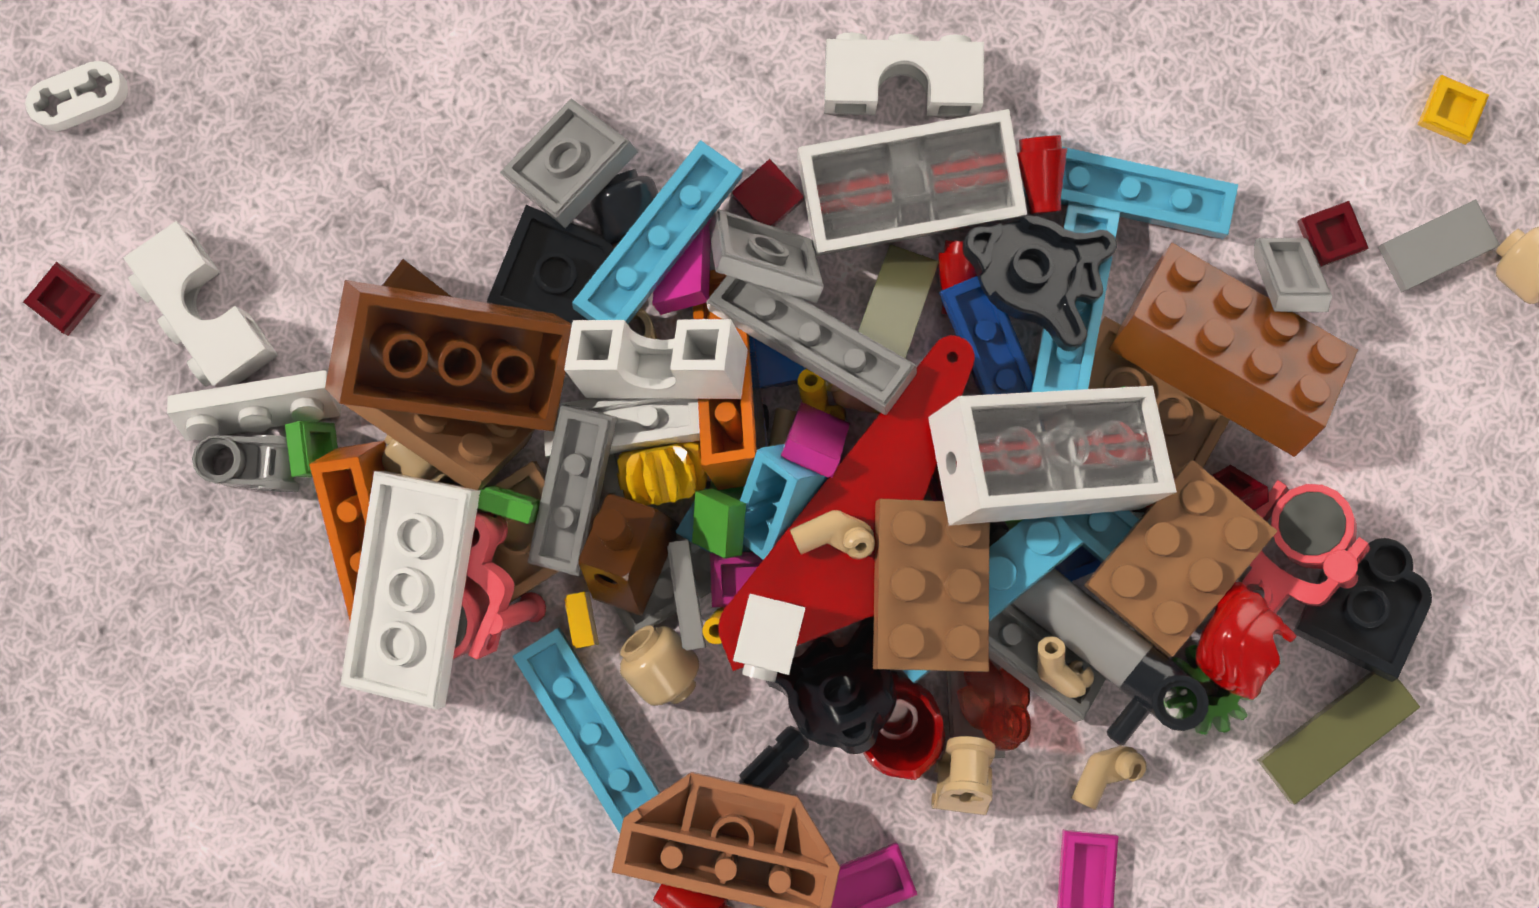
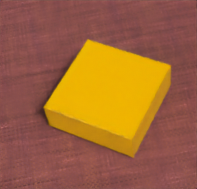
[1417,75,1489,145]
[564,592,599,648]

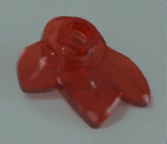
[957,659,1031,751]

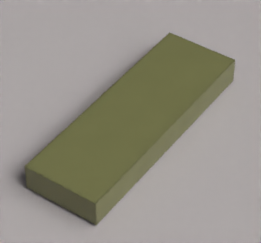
[858,244,939,359]
[1257,672,1420,805]

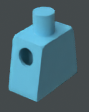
[740,444,841,560]

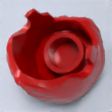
[1196,582,1297,700]
[863,671,945,780]

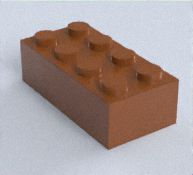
[1109,242,1358,457]
[325,280,572,432]

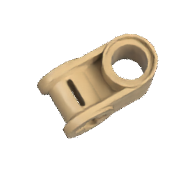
[931,736,995,815]

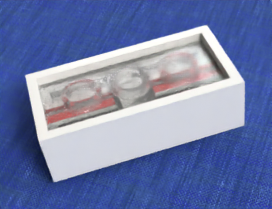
[797,109,1028,256]
[928,386,1177,526]

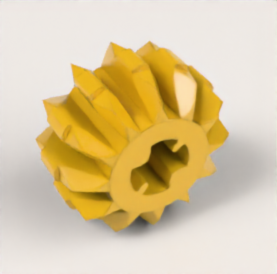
[617,441,707,506]

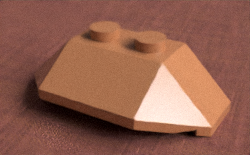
[612,772,840,908]

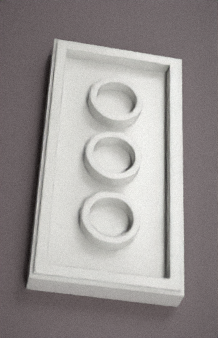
[340,471,480,709]

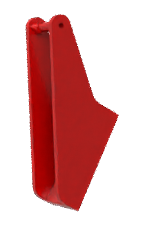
[718,335,975,671]

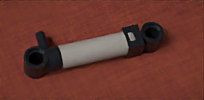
[989,522,1209,746]

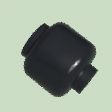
[590,169,658,244]

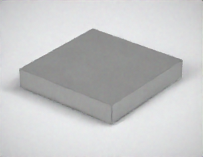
[500,98,638,228]
[709,209,824,303]

